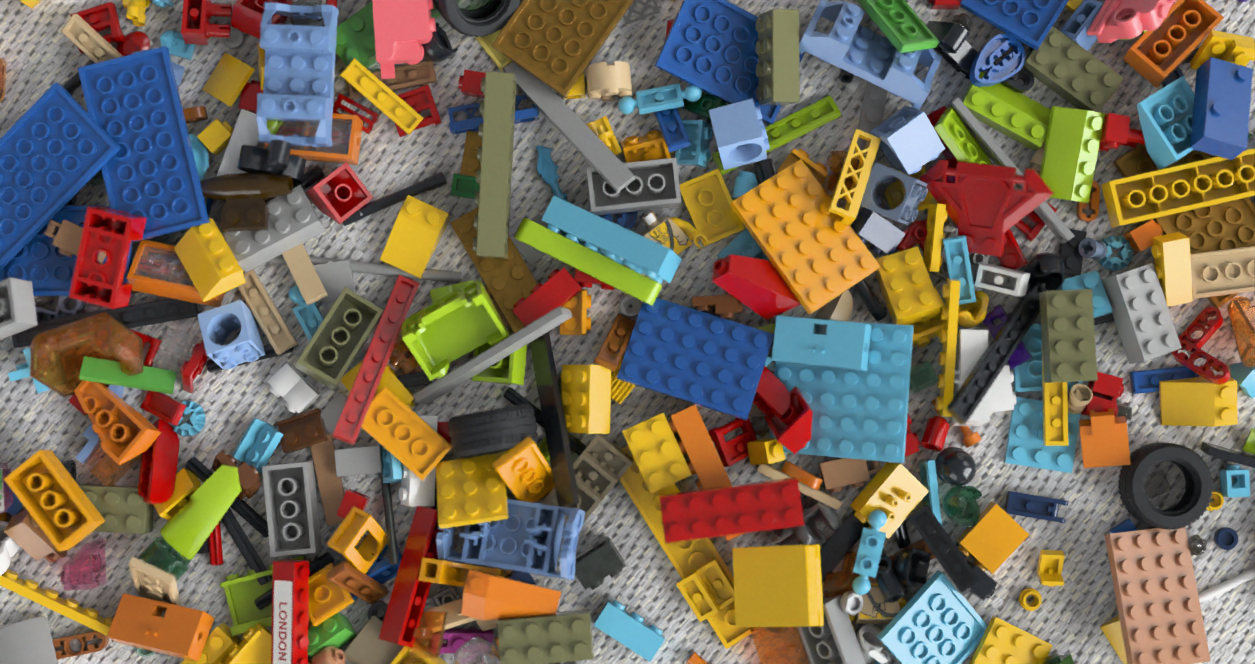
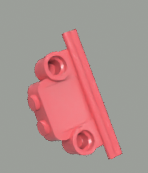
[372,0,436,79]
[1086,0,1176,43]

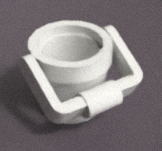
[857,624,890,664]

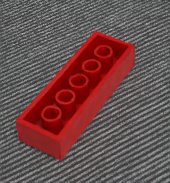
[659,477,804,543]

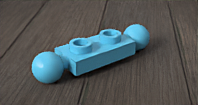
[618,83,702,115]
[288,285,324,341]
[852,510,887,595]

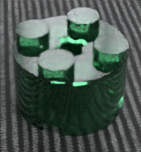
[137,537,192,582]

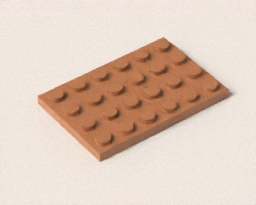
[1104,527,1211,664]

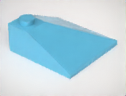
[1137,76,1195,170]

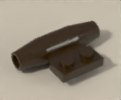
[200,172,293,232]

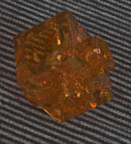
[389,339,420,375]

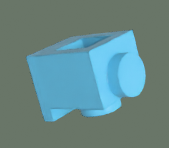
[1219,465,1250,498]

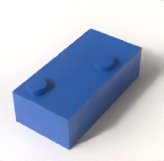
[1190,57,1253,160]

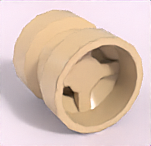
[1068,383,1093,414]

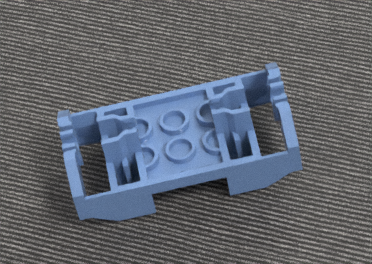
[799,0,942,110]
[257,2,339,147]
[436,499,585,580]

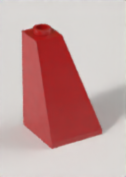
[712,254,801,320]

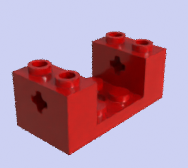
[69,206,147,309]

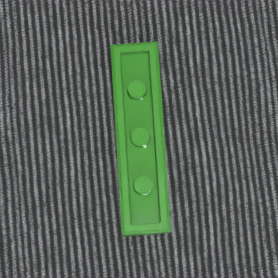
[79,356,177,394]

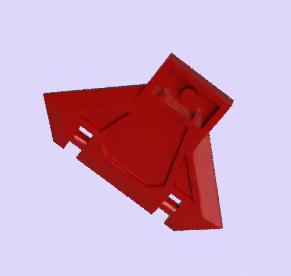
[919,159,1054,257]

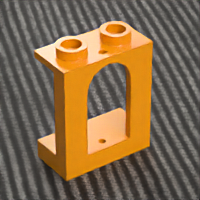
[327,506,388,574]

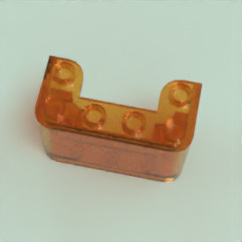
[30,313,143,397]

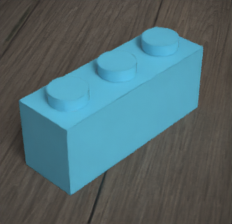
[593,599,665,662]

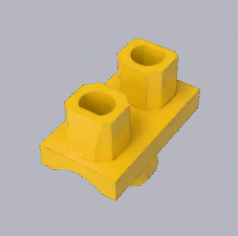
[586,116,622,156]

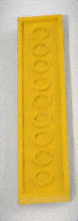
[619,445,761,649]

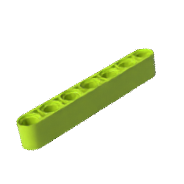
[513,217,662,306]

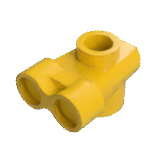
[122,0,150,27]

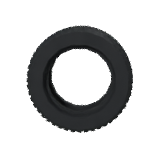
[434,0,521,37]
[448,404,538,457]
[1118,442,1213,530]

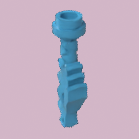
[536,145,568,202]

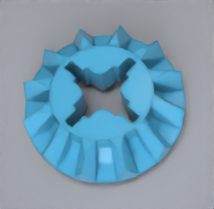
[1098,235,1133,271]
[169,401,206,436]

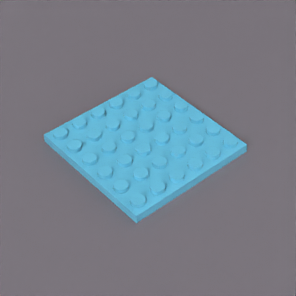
[770,322,914,463]

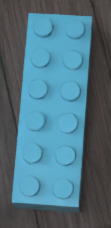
[541,196,682,284]

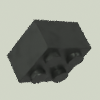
[575,538,624,590]

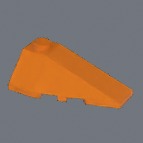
[74,380,161,465]
[461,570,562,620]

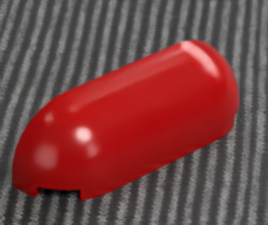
[753,366,790,418]
[138,419,180,504]

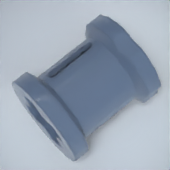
[1078,238,1108,260]

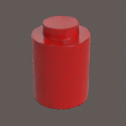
[921,416,950,452]

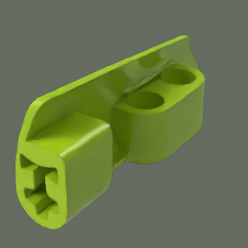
[160,464,241,560]

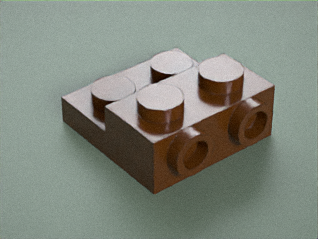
[690,294,743,319]
[211,451,262,501]

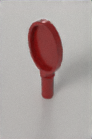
[116,31,150,57]

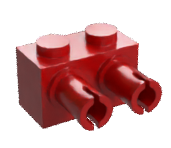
[181,0,233,45]
[1098,113,1145,152]

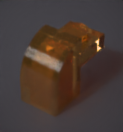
[822,551,859,597]

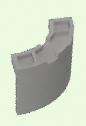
[0,616,58,664]

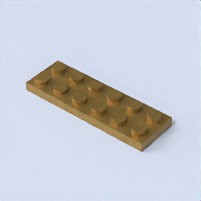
[450,207,537,333]

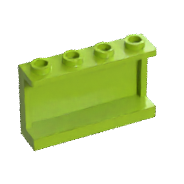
[220,556,311,636]

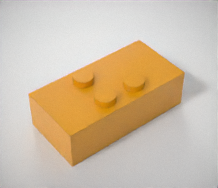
[4,450,105,551]

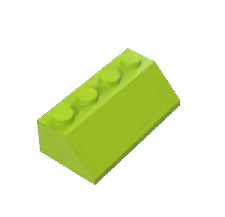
[961,72,1051,151]
[1039,106,1105,203]

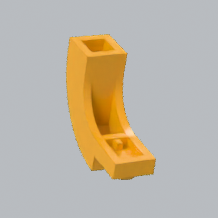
[419,557,504,587]

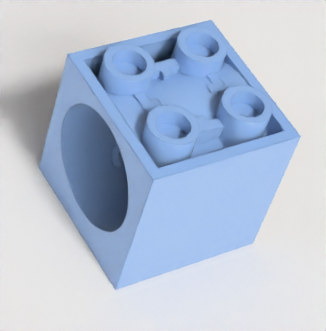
[709,98,770,170]
[870,106,945,175]
[197,300,265,369]

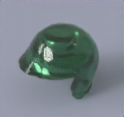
[942,486,982,527]

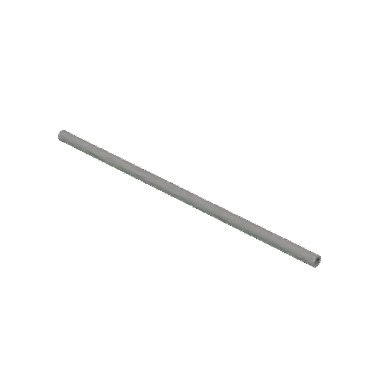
[152,240,461,283]

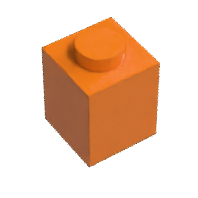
[1123,219,1163,253]

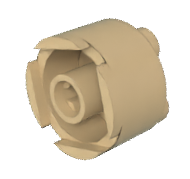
[586,61,632,102]

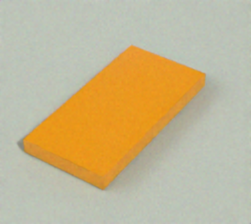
[362,386,453,480]
[492,436,555,503]

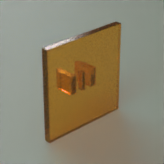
[410,611,448,659]

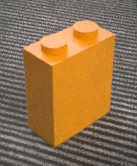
[956,502,1029,574]

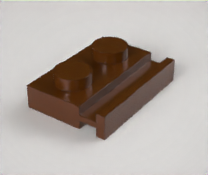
[276,408,328,454]

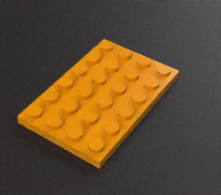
[730,159,880,315]

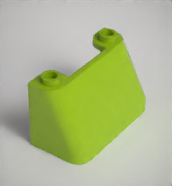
[402,280,509,381]

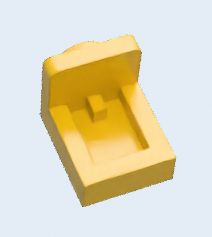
[1037,550,1065,587]

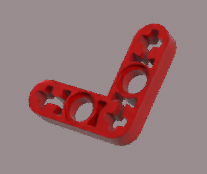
[1171,307,1230,385]

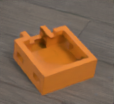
[1079,408,1131,468]

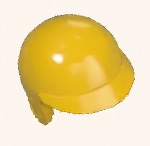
[958,291,989,328]

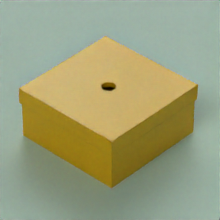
[732,544,824,627]

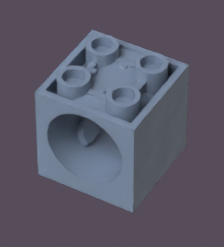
[860,162,928,225]

